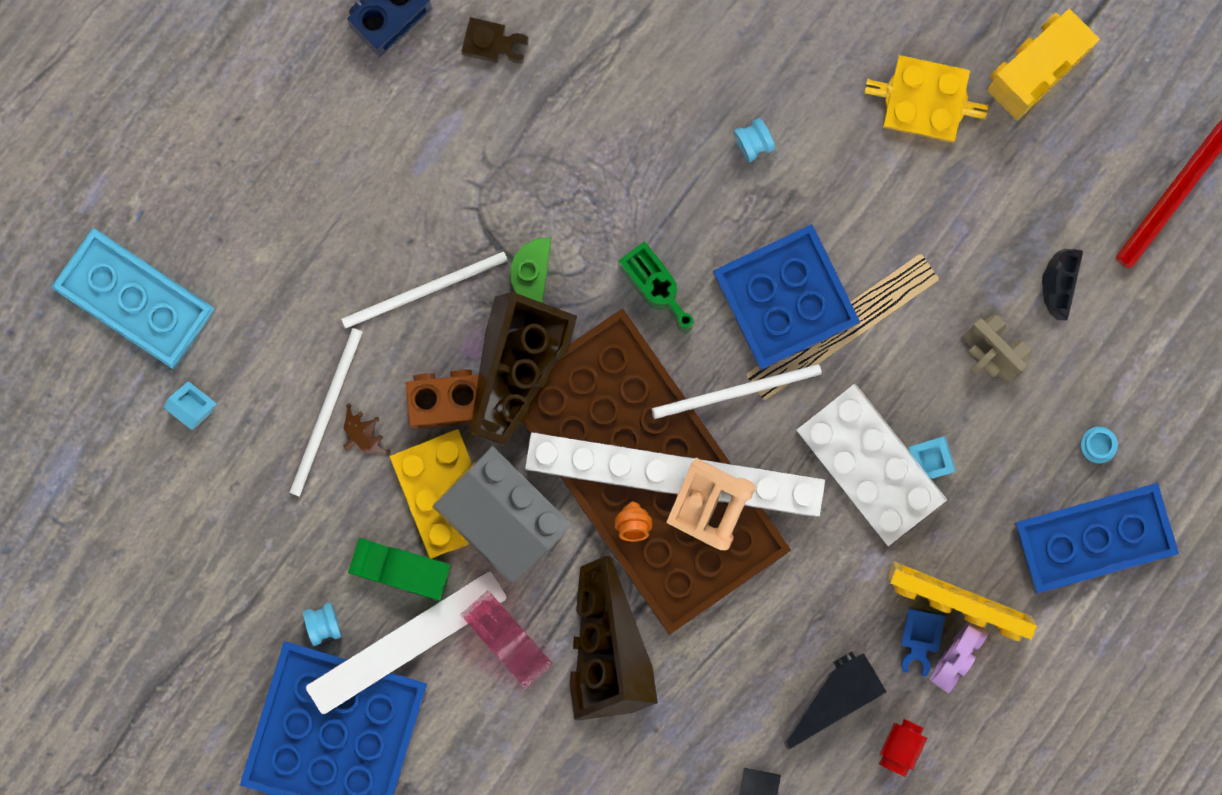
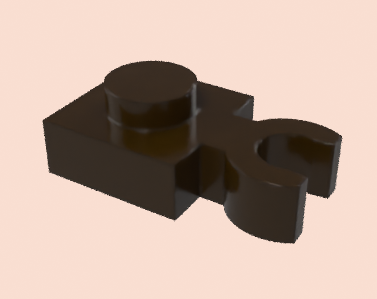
[461,17,529,63]

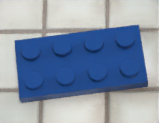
[1014,483,1179,594]

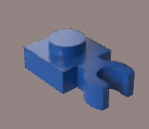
[901,607,945,677]

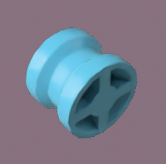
[733,117,776,163]
[303,602,342,646]

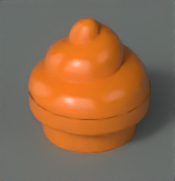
[615,501,652,541]

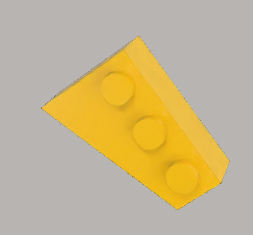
[987,8,1100,121]

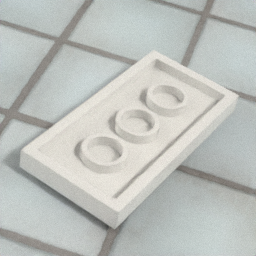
[797,384,947,546]

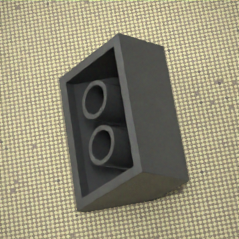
[432,446,572,584]

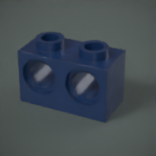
[347,0,432,58]

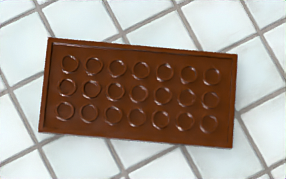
[521,308,791,635]

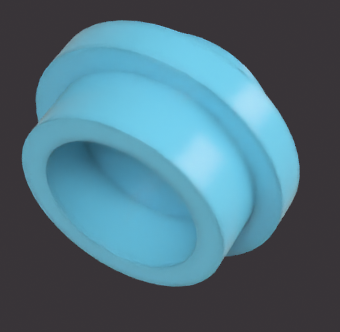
[1080,426,1118,464]

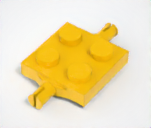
[864,55,988,143]

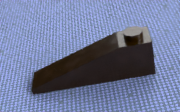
[470,292,577,445]
[570,556,658,720]

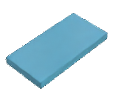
[51,228,215,370]

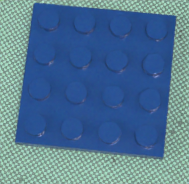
[240,641,428,795]

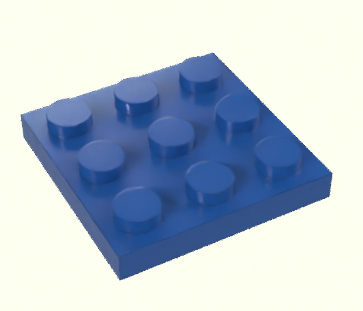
[713,224,860,371]

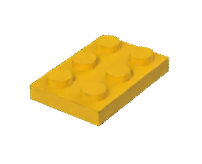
[389,429,472,559]

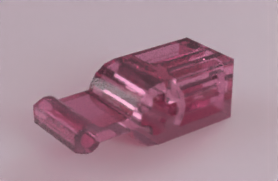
[460,590,553,689]

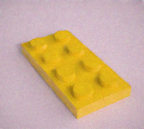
[888,561,1037,642]

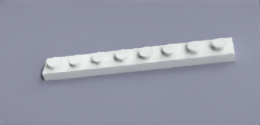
[525,433,825,518]

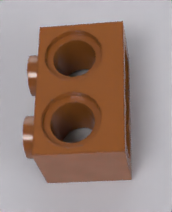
[405,369,479,430]

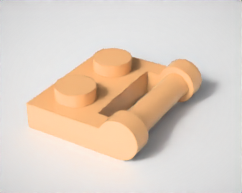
[666,458,756,550]

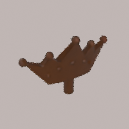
[343,403,391,455]

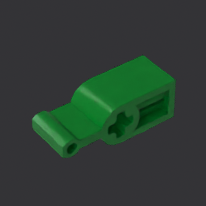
[618,241,694,334]
[348,538,452,602]

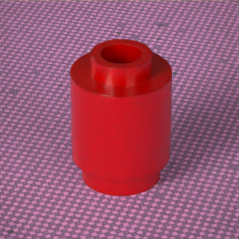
[878,719,928,777]

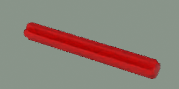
[1115,119,1222,269]

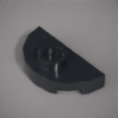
[1042,249,1083,321]

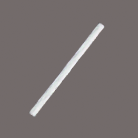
[342,251,508,329]
[289,328,363,497]
[652,364,822,419]

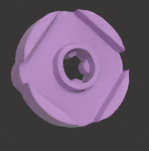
[930,621,989,694]

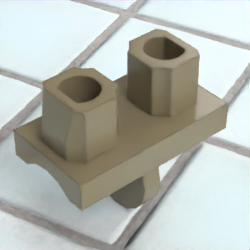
[961,314,1032,385]

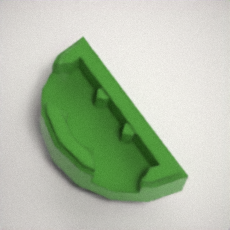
[510,237,551,303]

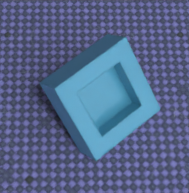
[163,381,217,430]
[909,435,957,479]

